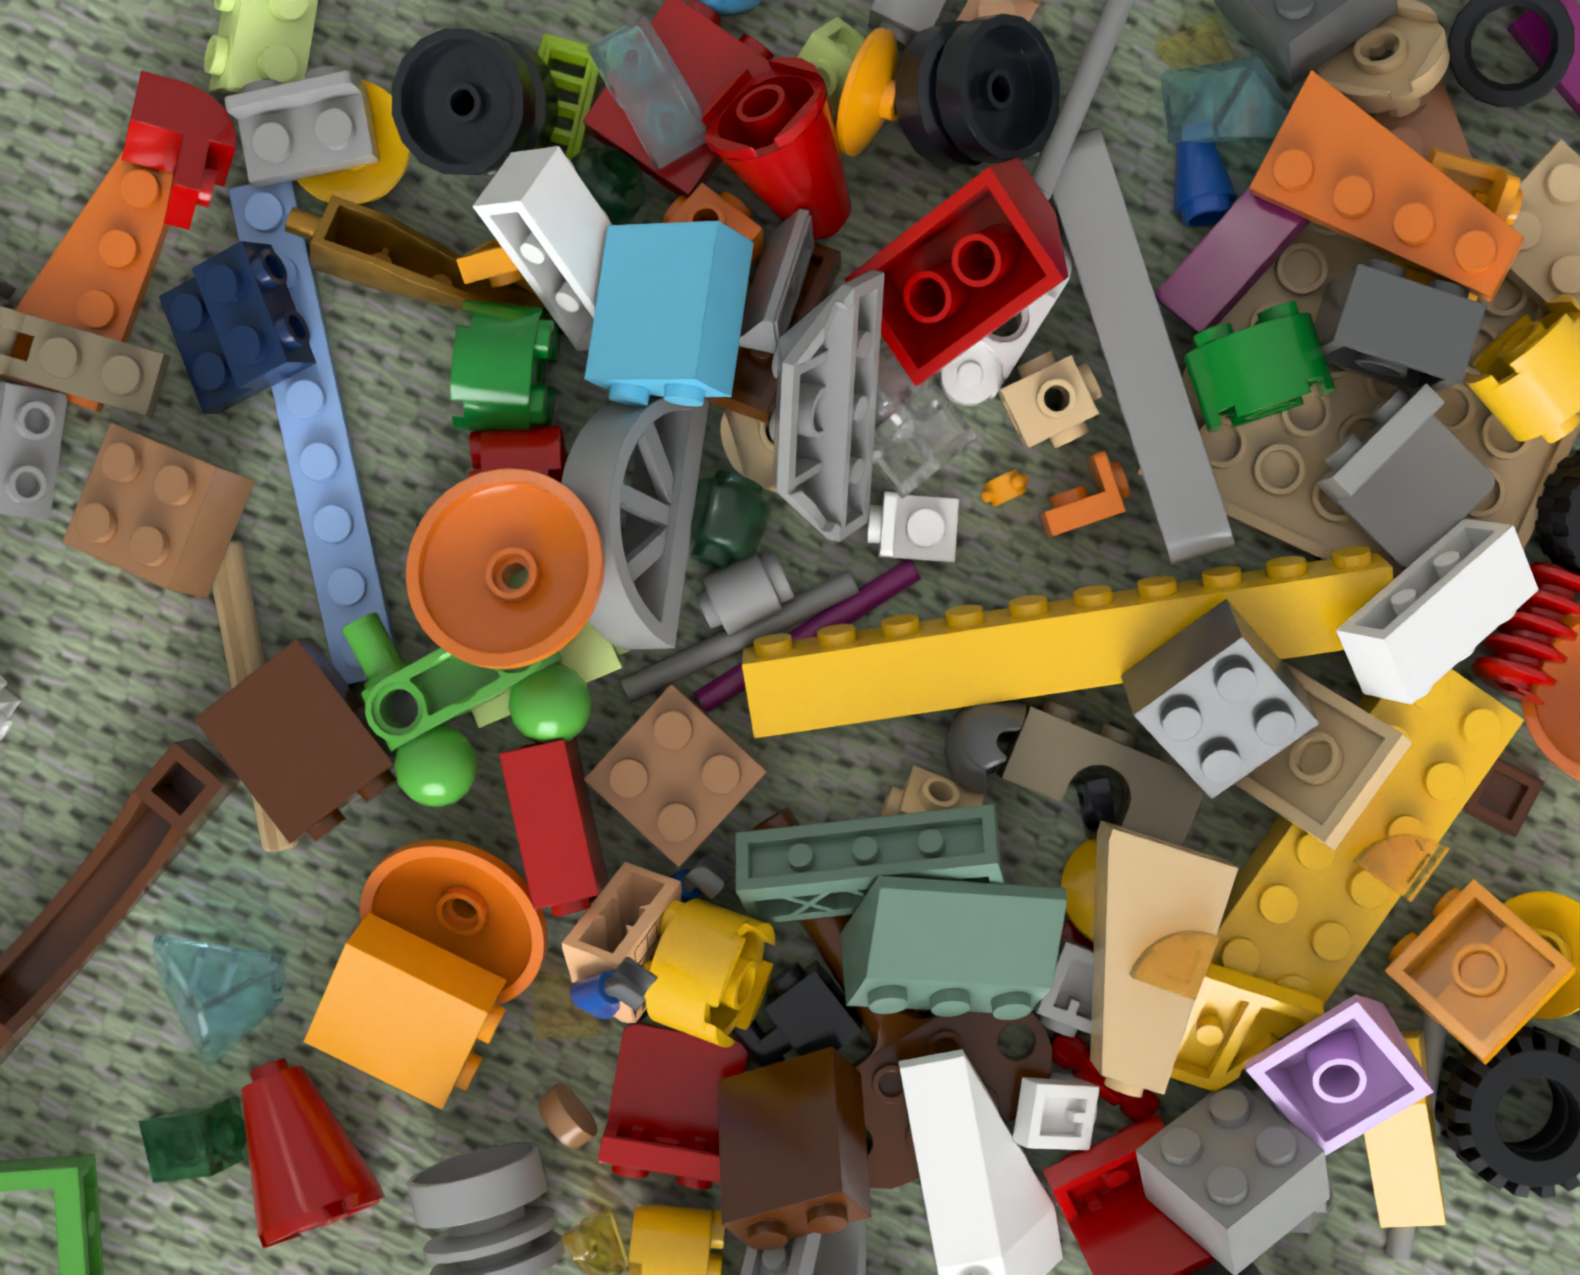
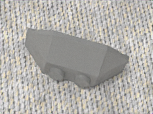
[769,270,885,542]

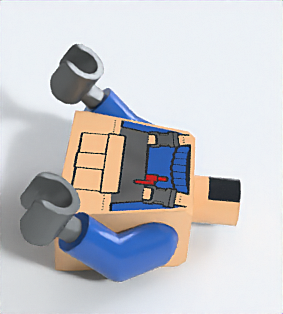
[562,851,736,1023]

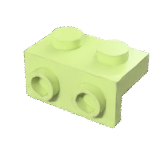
[204,0,318,95]

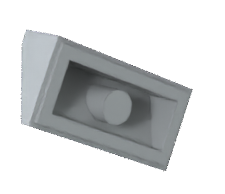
[739,209,815,354]

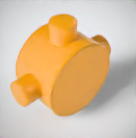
[981,469,1029,508]

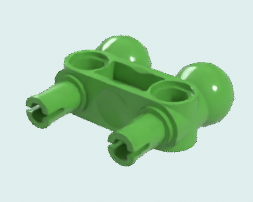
[342,612,591,807]

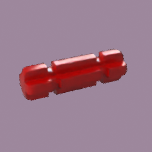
[1050,1032,1160,1123]

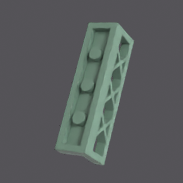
[735,804,1007,923]

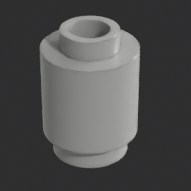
[695,551,795,635]

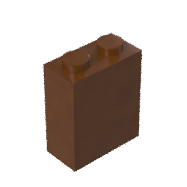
[194,638,397,843]
[717,1046,872,1250]

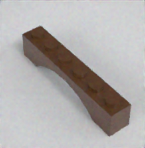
[0,738,241,1066]

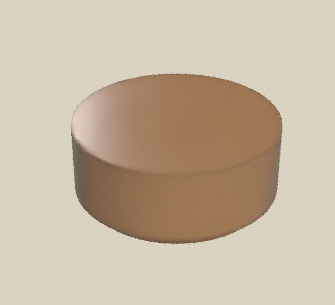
[539,1083,598,1149]

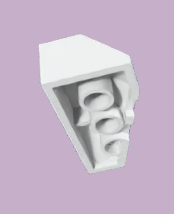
[898,1049,1063,1275]

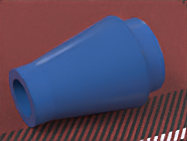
[1174,127,1237,228]

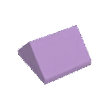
[1244,994,1434,1156]

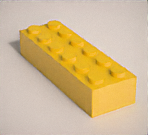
[1208,669,1524,1033]

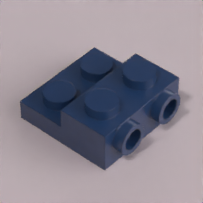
[159,241,317,414]

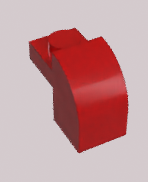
[121,70,236,230]

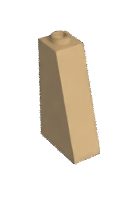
[1090,820,1238,1097]

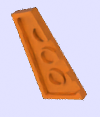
[1249,70,1524,302]
[0,151,173,413]

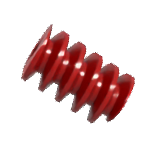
[1471,562,1580,705]

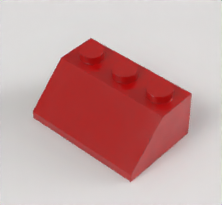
[844,157,1069,387]

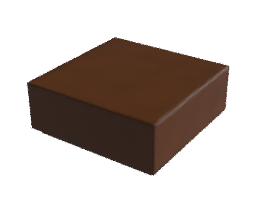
[1461,757,1545,838]

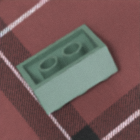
[840,876,1067,1020]

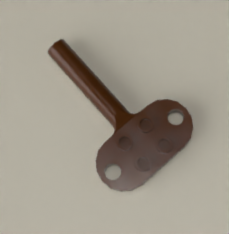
[749,807,1053,1189]

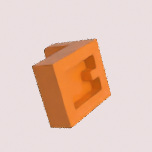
[1038,451,1130,539]

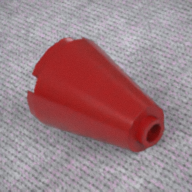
[702,57,852,239]
[241,1058,385,1249]

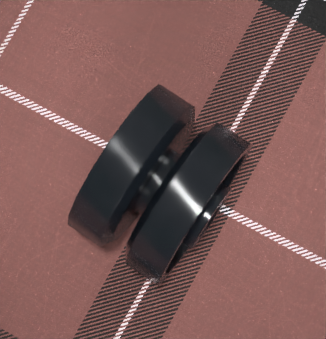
[895,13,1060,168]
[392,28,558,175]

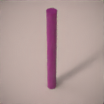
[694,559,921,713]

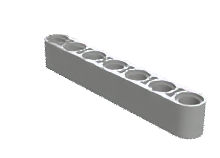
[1038,127,1235,565]

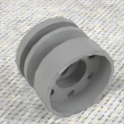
[406,1142,565,1275]

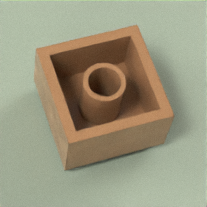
[62,423,255,599]
[584,682,768,867]

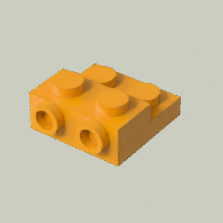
[1385,879,1576,1065]

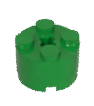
[450,300,561,431]
[1183,301,1336,432]

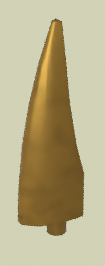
[285,195,557,323]

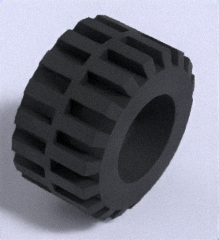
[1434,1025,1580,1198]

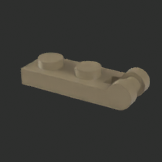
[0,306,170,418]

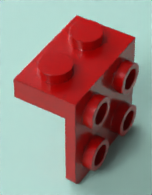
[598,1022,748,1190]
[1042,1115,1217,1275]

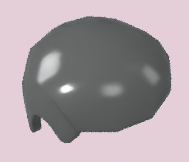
[944,700,1027,794]

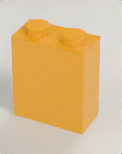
[304,912,507,1110]

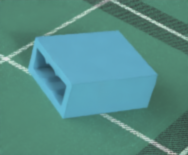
[584,221,754,407]

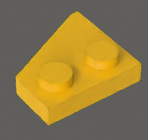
[1170,962,1324,1092]

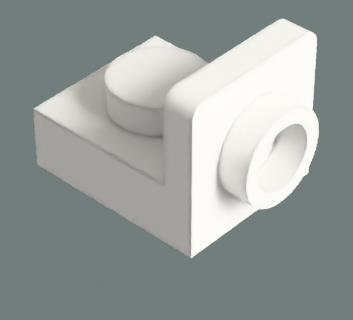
[867,491,959,563]
[1012,1072,1100,1150]

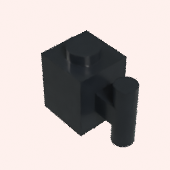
[732,959,863,1068]

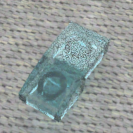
[587,16,706,169]

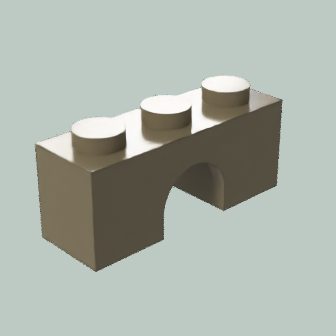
[996,699,1205,846]

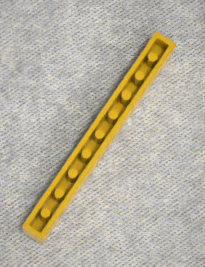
[742,546,1394,738]

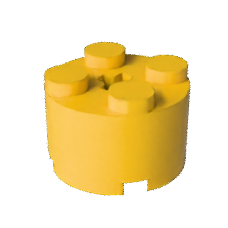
[1464,294,1580,443]
[642,898,775,1048]
[628,1204,725,1275]

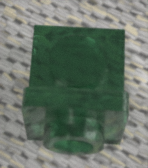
[138,1096,249,1183]

